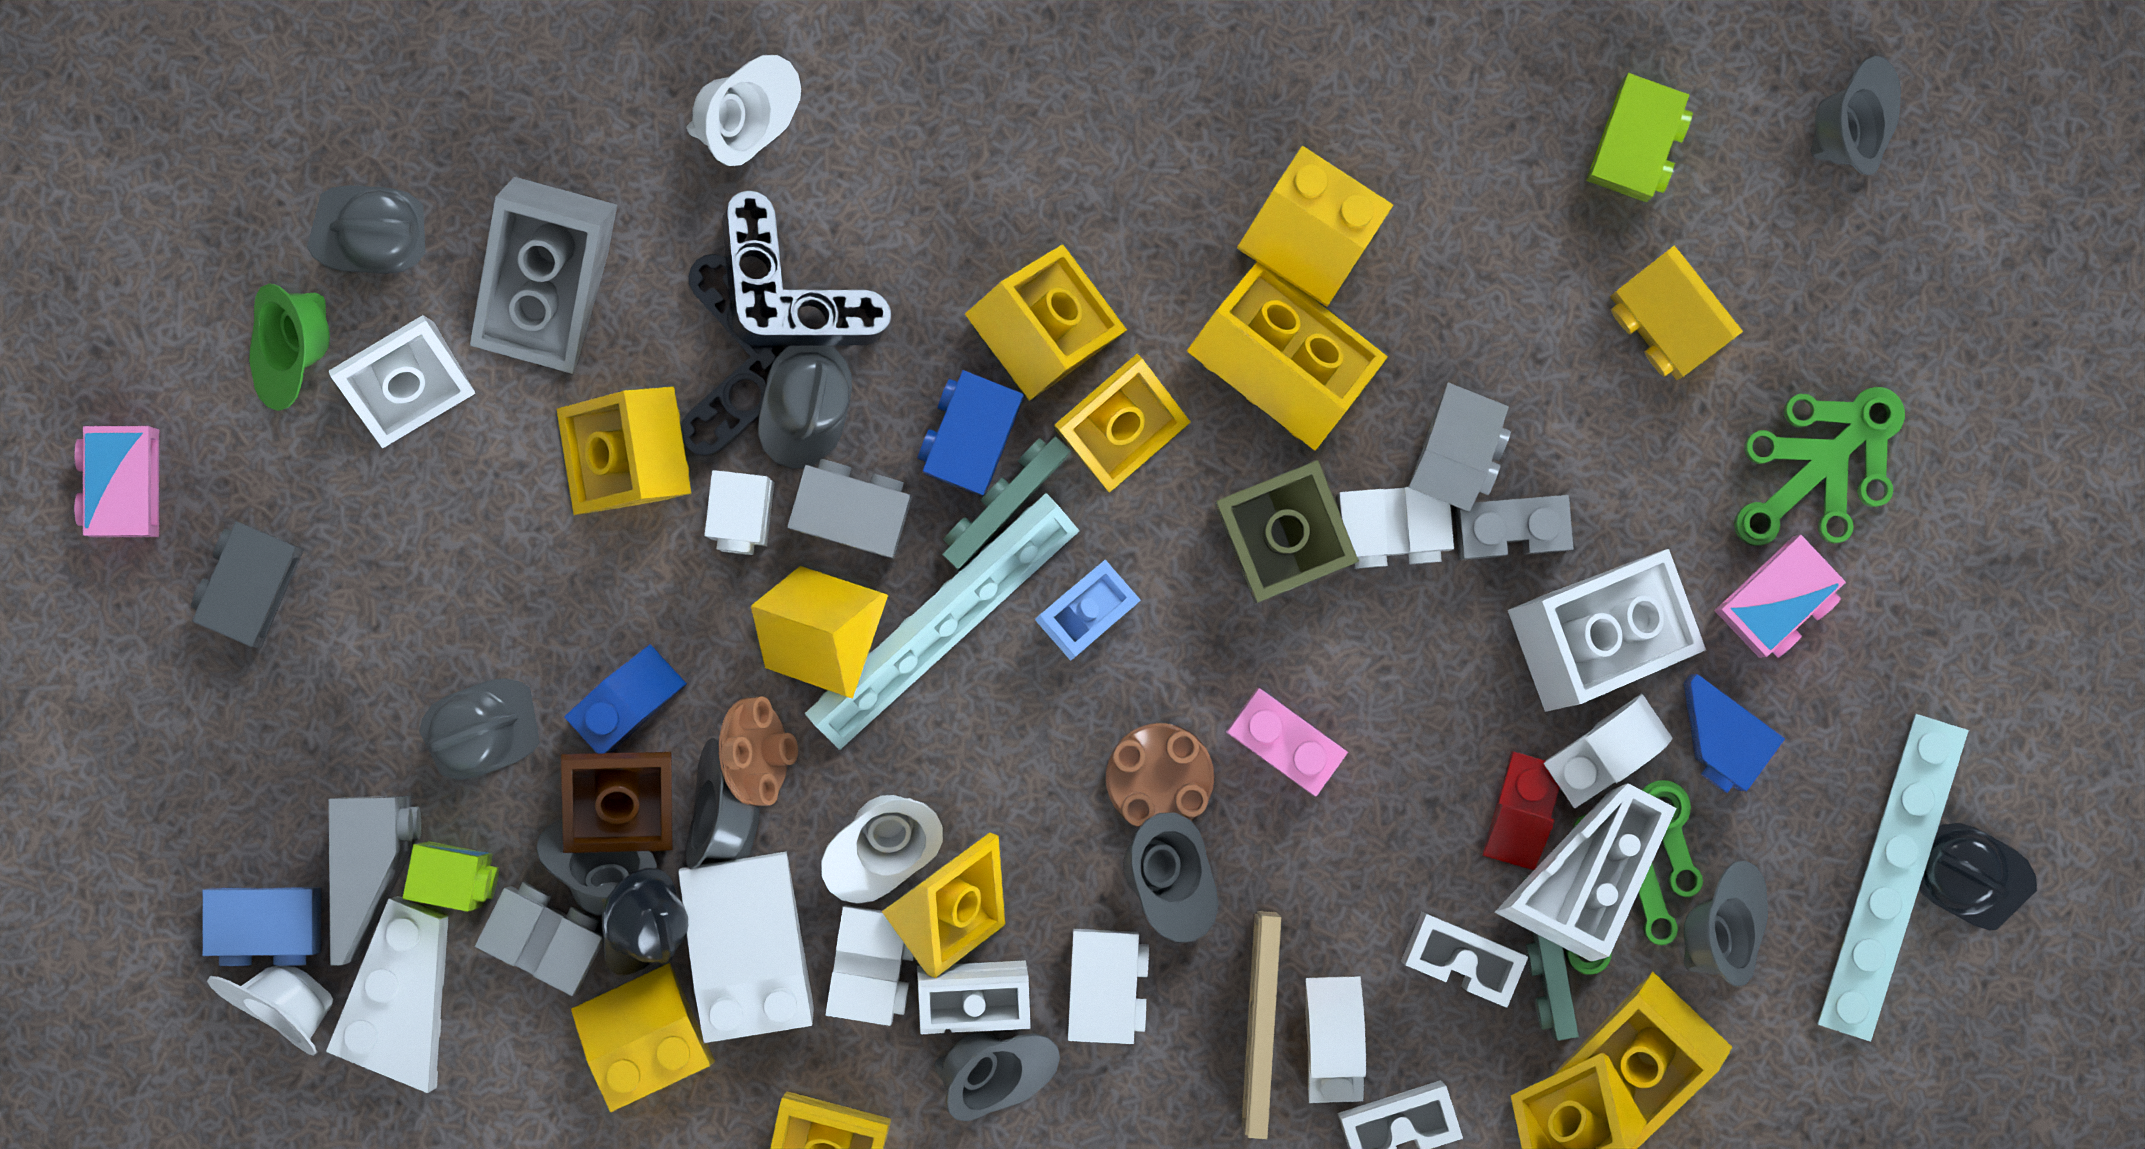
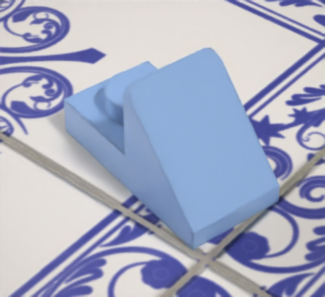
[1035,560,1141,661]

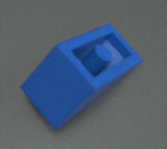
[564,644,687,753]
[1684,674,1785,793]

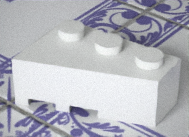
[1495,783,1676,961]
[326,896,448,1093]

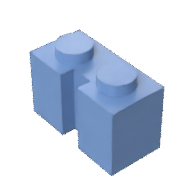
[203,887,321,966]

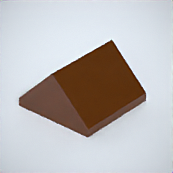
[561,752,673,853]

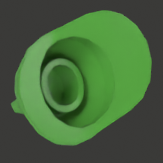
[249,283,330,411]

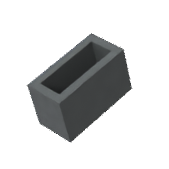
[191,521,304,648]

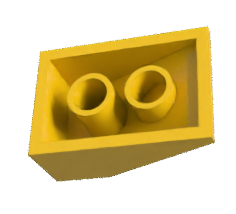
[1552,972,1732,1149]

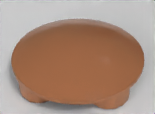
[719,696,798,806]
[1106,723,1214,828]

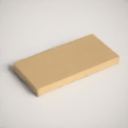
[1241,911,1281,1139]

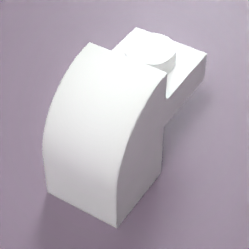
[1544,694,1673,808]
[1305,976,1366,1103]

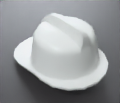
[686,55,801,166]
[821,795,943,904]
[207,966,333,1056]

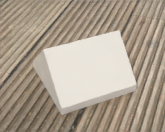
[329,315,475,448]

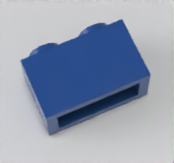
[917,370,1024,497]

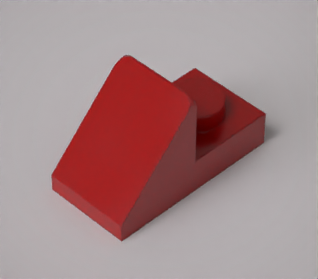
[1482,751,1560,870]

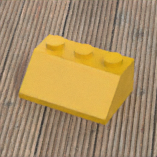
[1187,262,1388,451]

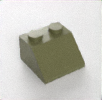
[1214,460,1359,604]

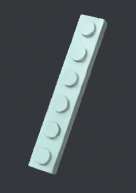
[805,493,1079,750]
[1817,714,1969,1042]

